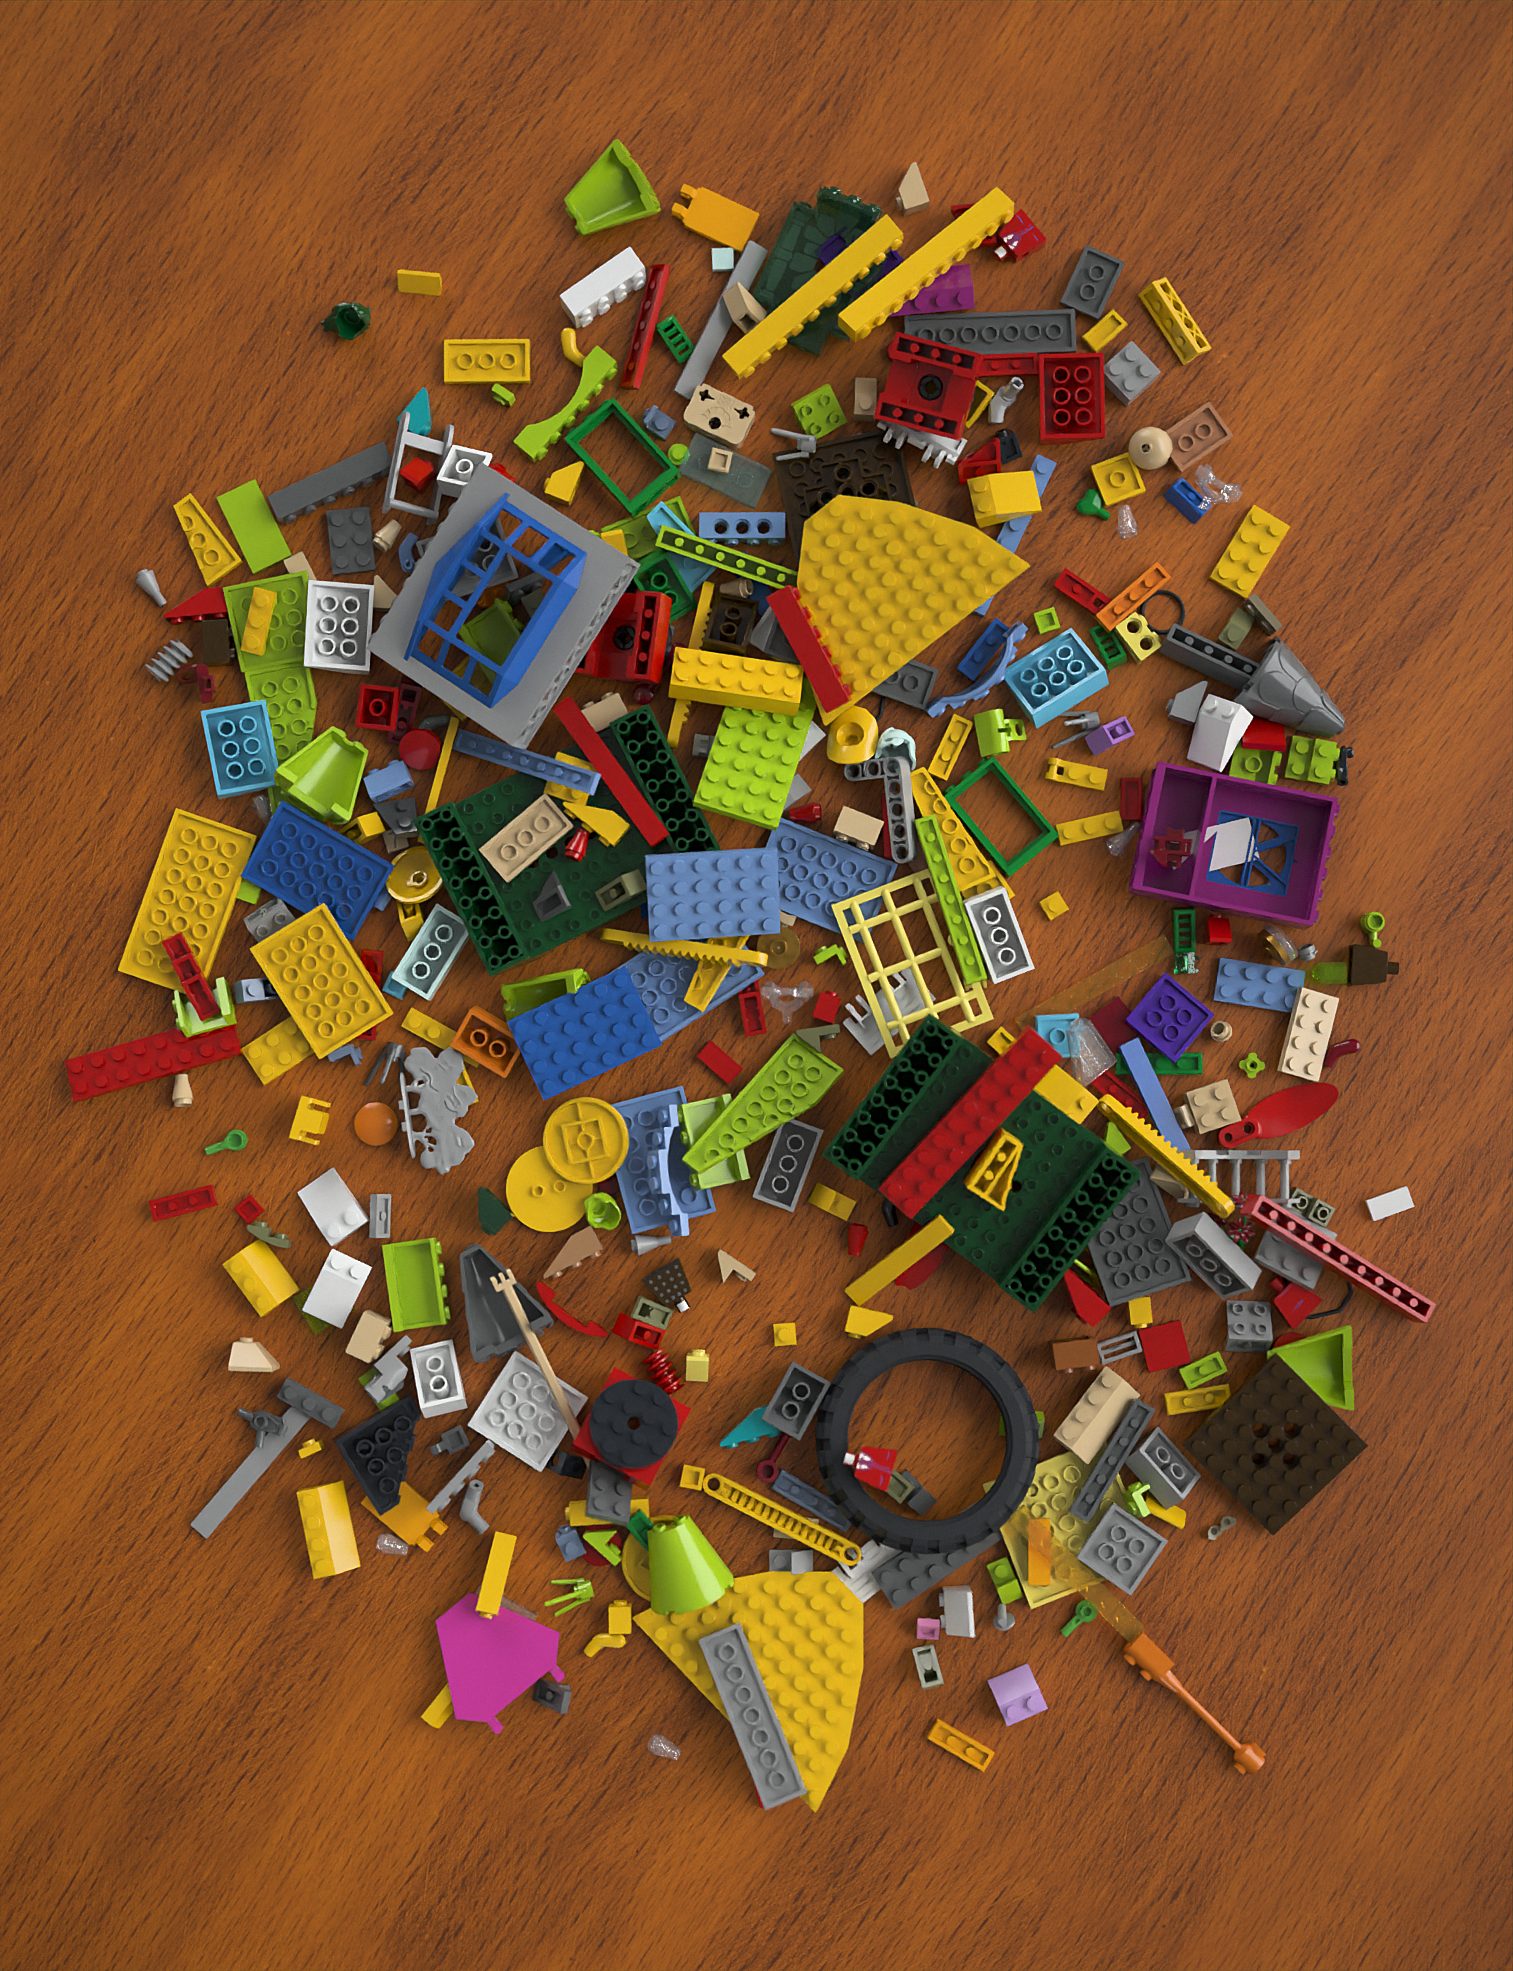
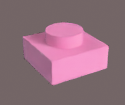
[916,1618,940,1640]

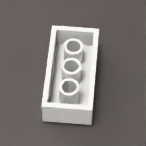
[560,246,646,329]
[962,886,1035,984]

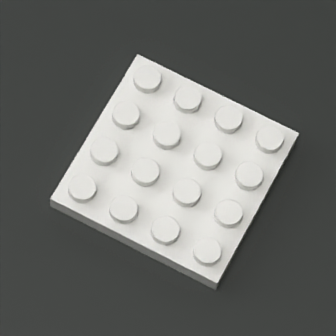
[468,1351,588,1472]

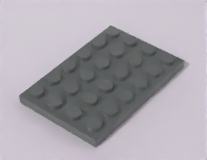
[1087,1157,1192,1307]

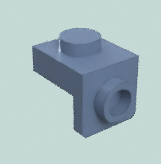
[327,1044,363,1066]
[555,1524,586,1562]

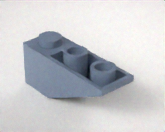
[234,978,281,1004]

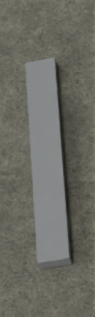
[673,240,768,401]
[190,1406,311,1539]

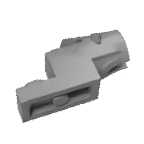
[363,1335,412,1403]

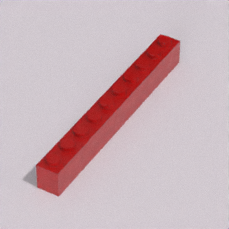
[1240,1194,1436,1323]

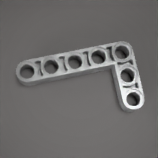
[844,756,918,863]

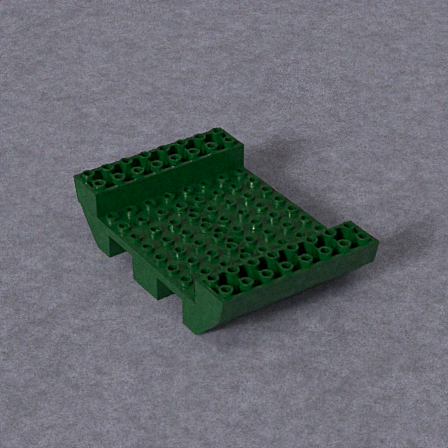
[413,704,722,977]
[821,1013,1142,1313]

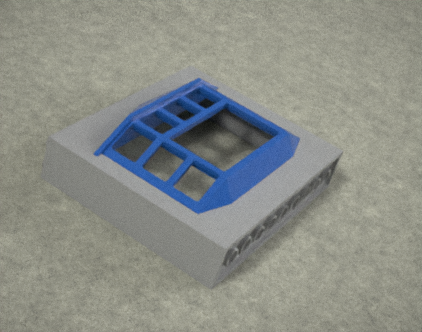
[366,462,641,750]

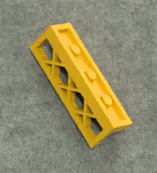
[1138,278,1211,365]

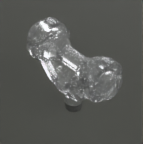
[1193,463,1243,510]
[761,981,813,1023]

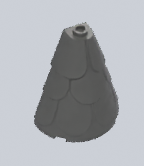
[1232,636,1346,739]
[460,1244,554,1363]

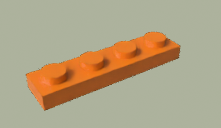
[1094,562,1171,633]

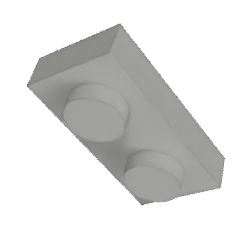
[369,1194,391,1238]

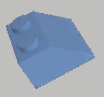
[363,760,416,803]

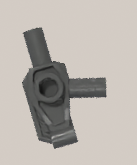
[237,1408,288,1448]

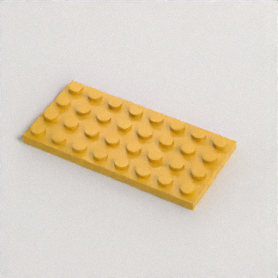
[118,808,258,994]

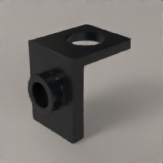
[545,1448,587,1480]

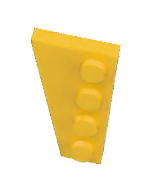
[174,493,243,587]

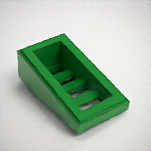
[655,315,695,365]
[1089,624,1127,671]
[1171,907,1196,953]

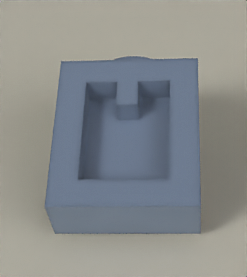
[642,405,677,441]

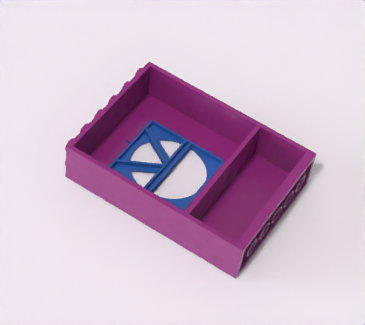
[1127,761,1340,930]

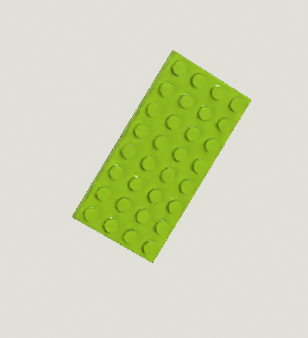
[693,677,817,831]

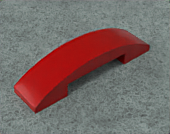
[536,1281,609,1337]

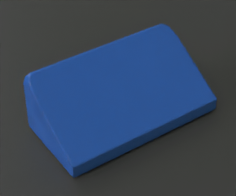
[1164,477,1212,524]

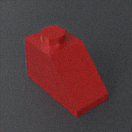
[399,457,436,495]
[1203,914,1232,946]
[612,1312,666,1350]

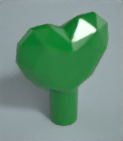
[1076,489,1111,521]

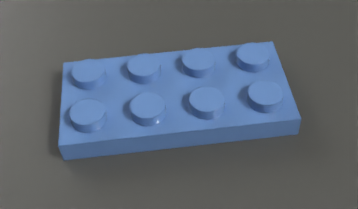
[1213,958,1306,1013]

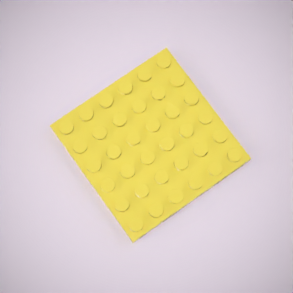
[983,1441,1137,1609]

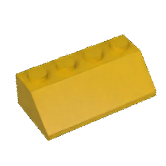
[296,1480,361,1579]

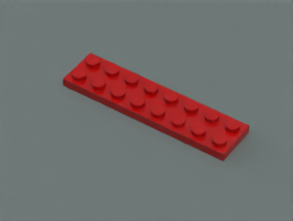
[65,1024,243,1103]

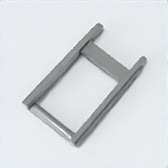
[382,411,454,526]

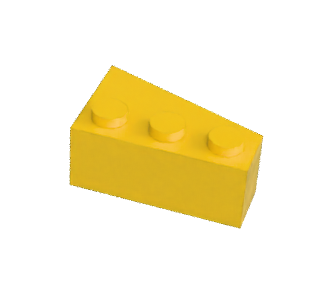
[963,1127,1023,1211]

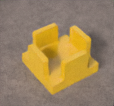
[289,1096,331,1145]

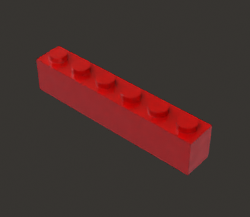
[766,585,853,713]

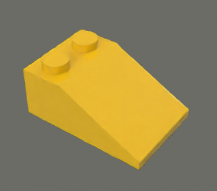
[967,471,1042,528]
[1035,1065,1099,1124]

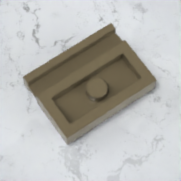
[1243,593,1283,637]

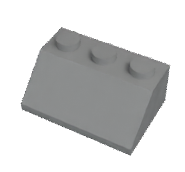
[1125,1426,1201,1510]

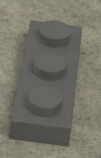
[277,1377,345,1429]

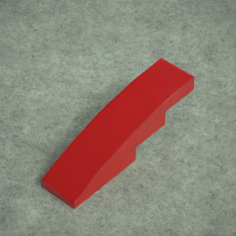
[161,931,221,1021]
[738,946,767,1037]
[355,949,384,1040]

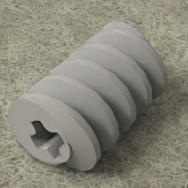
[145,638,193,682]

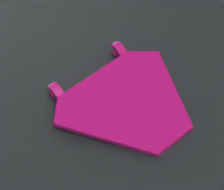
[436,1592,565,1734]

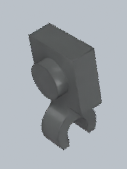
[430,1425,470,1456]

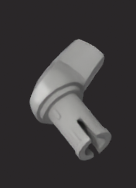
[988,377,1024,425]
[459,1480,490,1535]

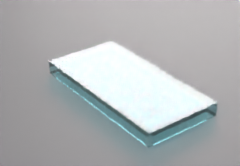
[678,433,773,509]

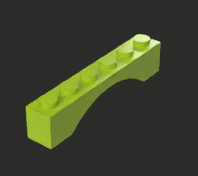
[513,345,617,463]

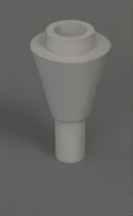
[135,569,167,607]
[630,1235,671,1256]

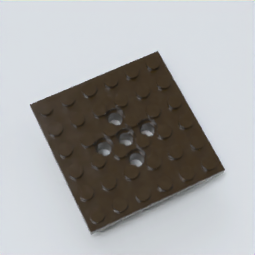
[772,428,916,570]
[1181,1353,1368,1536]

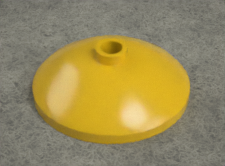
[385,846,444,904]

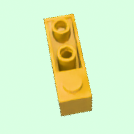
[563,801,631,847]

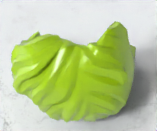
[584,1192,621,1230]

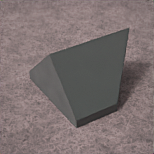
[532,869,572,922]

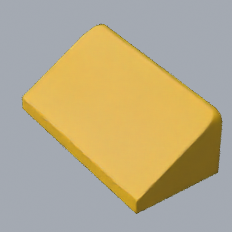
[397,269,442,296]
[1144,1492,1186,1529]

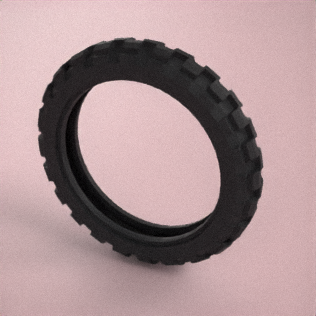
[815,1327,1040,1555]

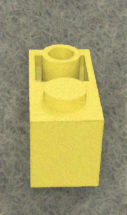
[686,1349,709,1382]

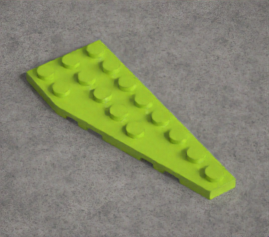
[245,660,317,815]
[682,1033,844,1175]

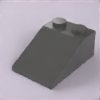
[761,1362,831,1441]

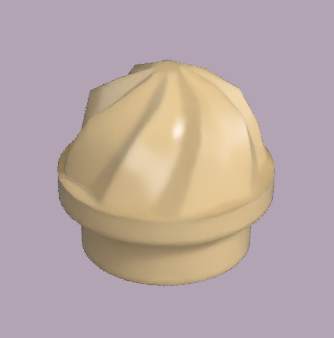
[1210,1021,1232,1043]

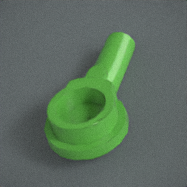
[205,1129,248,1156]
[1061,1600,1097,1637]

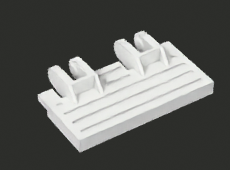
[877,420,967,469]
[843,968,936,1055]
[831,1539,902,1603]

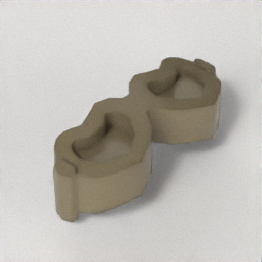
[1207,1516,1236,1540]

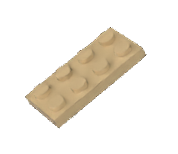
[479,793,574,883]
[1277,987,1339,1082]

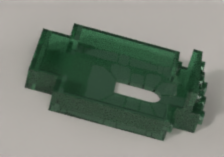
[752,186,892,358]

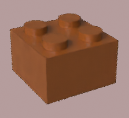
[1048,1335,1100,1374]

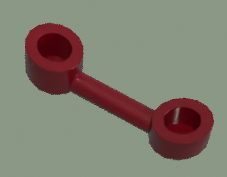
[633,642,687,705]
[756,1432,790,1483]

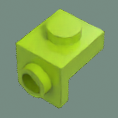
[813,944,848,966]
[1123,1482,1150,1518]

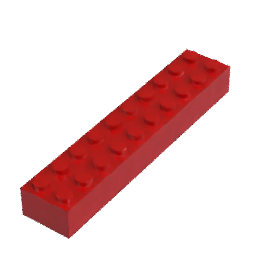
[878,1024,1063,1219]

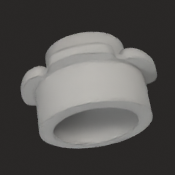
[1297,943,1318,961]

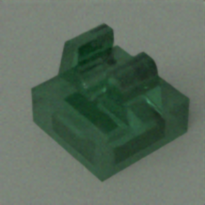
[1174,952,1199,975]

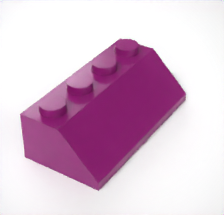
[884,264,975,316]

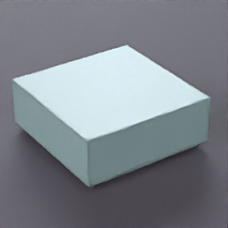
[712,248,734,272]

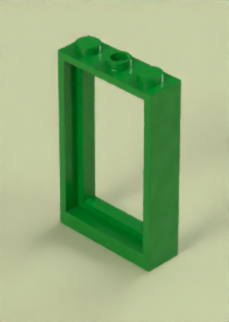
[564,397,681,519]
[944,756,1059,878]

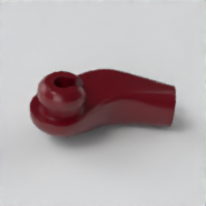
[1323,1039,1360,1069]

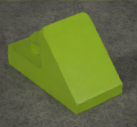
[583,1528,622,1566]
[986,1556,1023,1604]

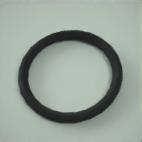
[1140,590,1185,635]

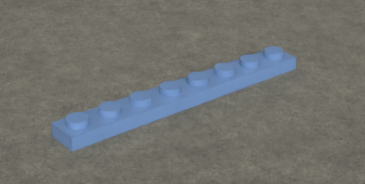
[973,454,1057,617]
[452,729,601,796]

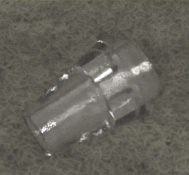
[1118,505,1139,539]
[375,1532,409,1556]
[647,1733,681,1761]

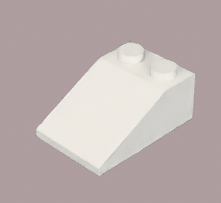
[1187,694,1253,772]
[298,1167,370,1246]
[302,1249,372,1329]
[410,1339,467,1418]

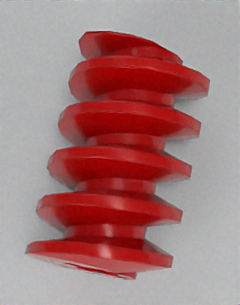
[642,1347,685,1395]

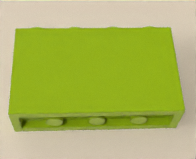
[458,598,524,685]
[677,1094,750,1191]
[382,1237,451,1332]

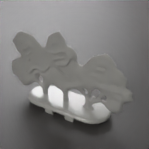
[398,1047,479,1175]

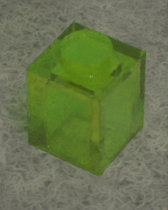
[1313,962,1347,985]

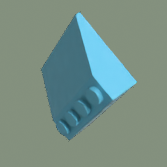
[1003,628,1109,729]
[201,700,279,799]

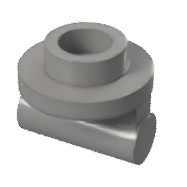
[993,1604,1015,1631]

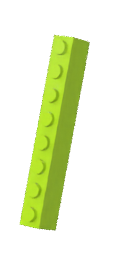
[655,524,798,589]

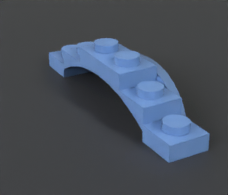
[925,621,1028,718]
[647,1104,689,1237]

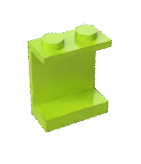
[172,977,237,1037]

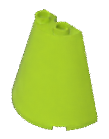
[564,139,661,236]
[274,726,368,825]
[501,968,591,1021]
[1267,1325,1354,1410]
[648,1514,734,1615]

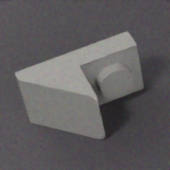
[769,1549,813,1575]

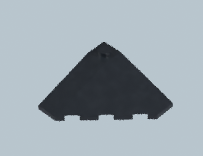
[332,1394,421,1516]

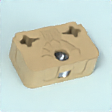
[684,383,755,449]

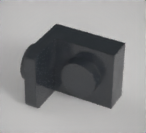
[991,428,1023,464]

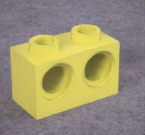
[1113,612,1162,665]

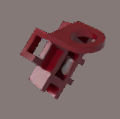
[176,664,217,704]
[1149,828,1192,868]

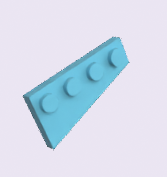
[646,501,718,593]

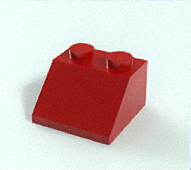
[355,684,401,732]

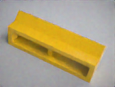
[421,1683,454,1729]

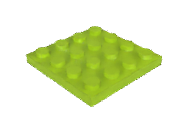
[223,571,309,672]

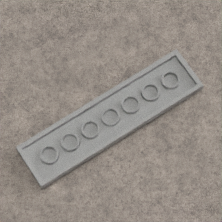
[699,1623,807,1810]

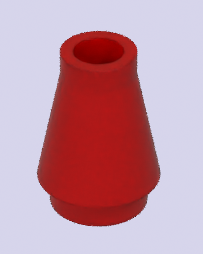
[790,802,822,823]
[564,828,590,862]
[848,1223,869,1256]

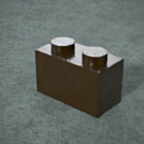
[202,619,236,667]

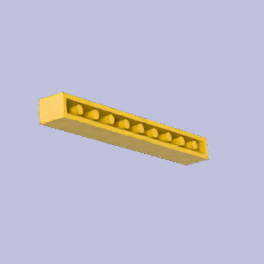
[838,187,1014,343]
[722,214,904,379]

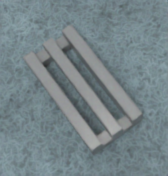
[1097,1330,1143,1365]

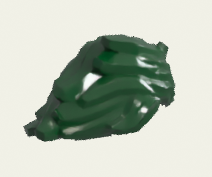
[321,302,372,340]

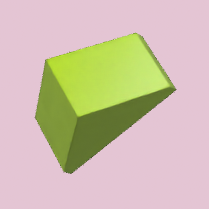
[1103,1122,1131,1155]

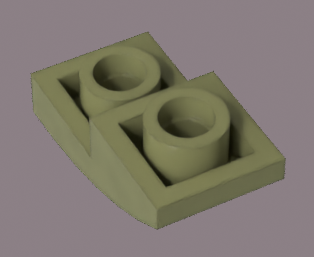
[1288,1187,1335,1228]
[247,1221,293,1248]

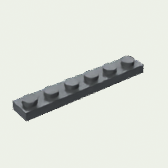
[1068,1398,1155,1523]

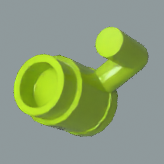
[1360,912,1385,949]

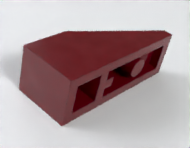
[387,675,422,745]

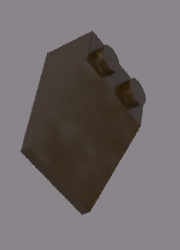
[702,592,759,657]

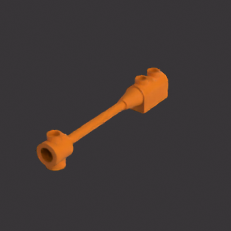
[1123,1630,1266,1775]

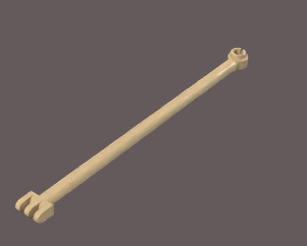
[490,1268,590,1470]

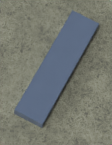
[771,1469,852,1533]

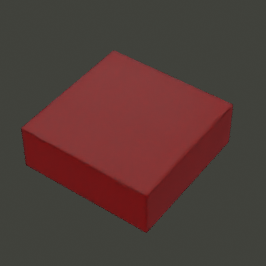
[234,1194,265,1225]

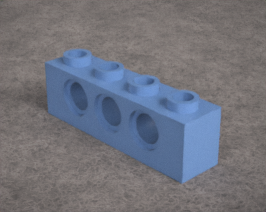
[699,512,785,546]

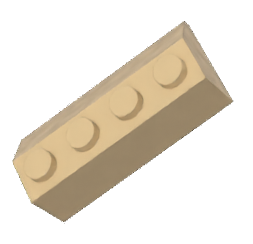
[1053,1366,1140,1465]

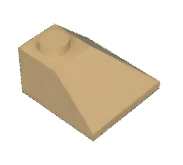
[228,1337,280,1372]

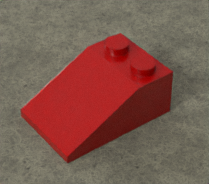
[1060,1268,1111,1328]

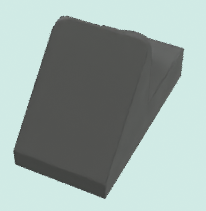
[901,1469,937,1516]
[533,1678,572,1714]

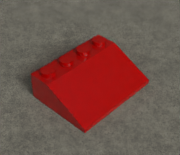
[1038,353,1105,445]

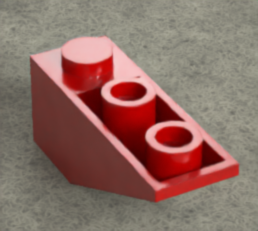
[164,586,229,625]

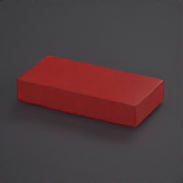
[1120,777,1143,821]
[697,1040,743,1085]

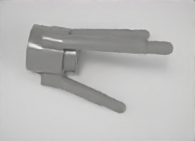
[771,428,816,461]
[1053,710,1100,749]

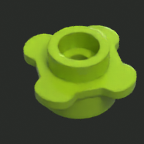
[1239,1052,1265,1078]

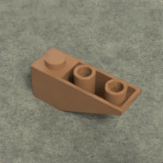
[543,1226,603,1280]

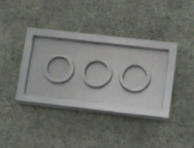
[426,1439,496,1514]

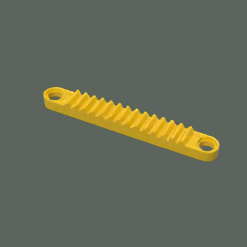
[667,581,715,749]
[600,928,768,968]
[1097,1094,1235,1218]
[703,1473,862,1566]

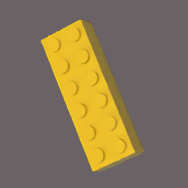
[668,647,804,716]

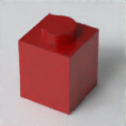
[812,990,841,1024]

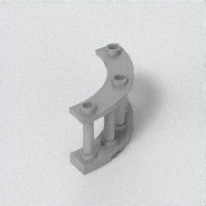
[1177,1150,1300,1207]

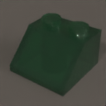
[478,1186,515,1236]

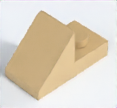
[718,1249,756,1283]

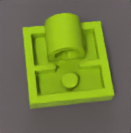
[791,383,848,440]

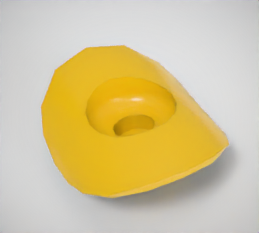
[827,705,879,765]

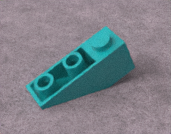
[720,1405,781,1449]

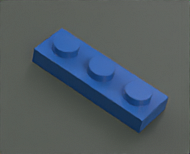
[956,618,1009,682]

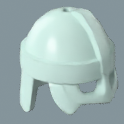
[875,727,916,772]

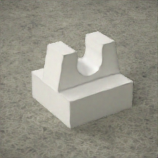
[692,734,715,758]

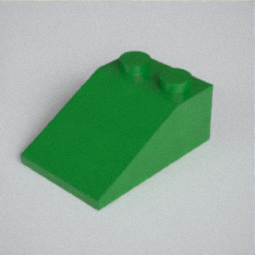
[633,547,698,623]

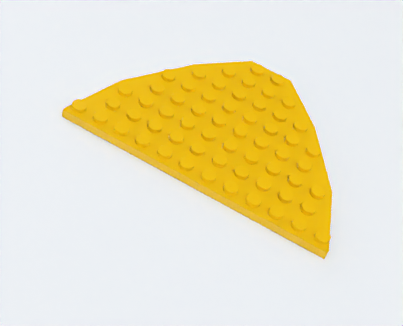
[797,495,1031,726]
[632,1571,863,1812]

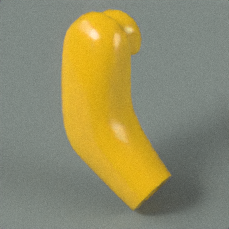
[561,328,586,368]
[584,1633,626,1657]

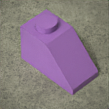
[1085,716,1135,756]

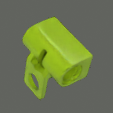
[973,709,1026,757]

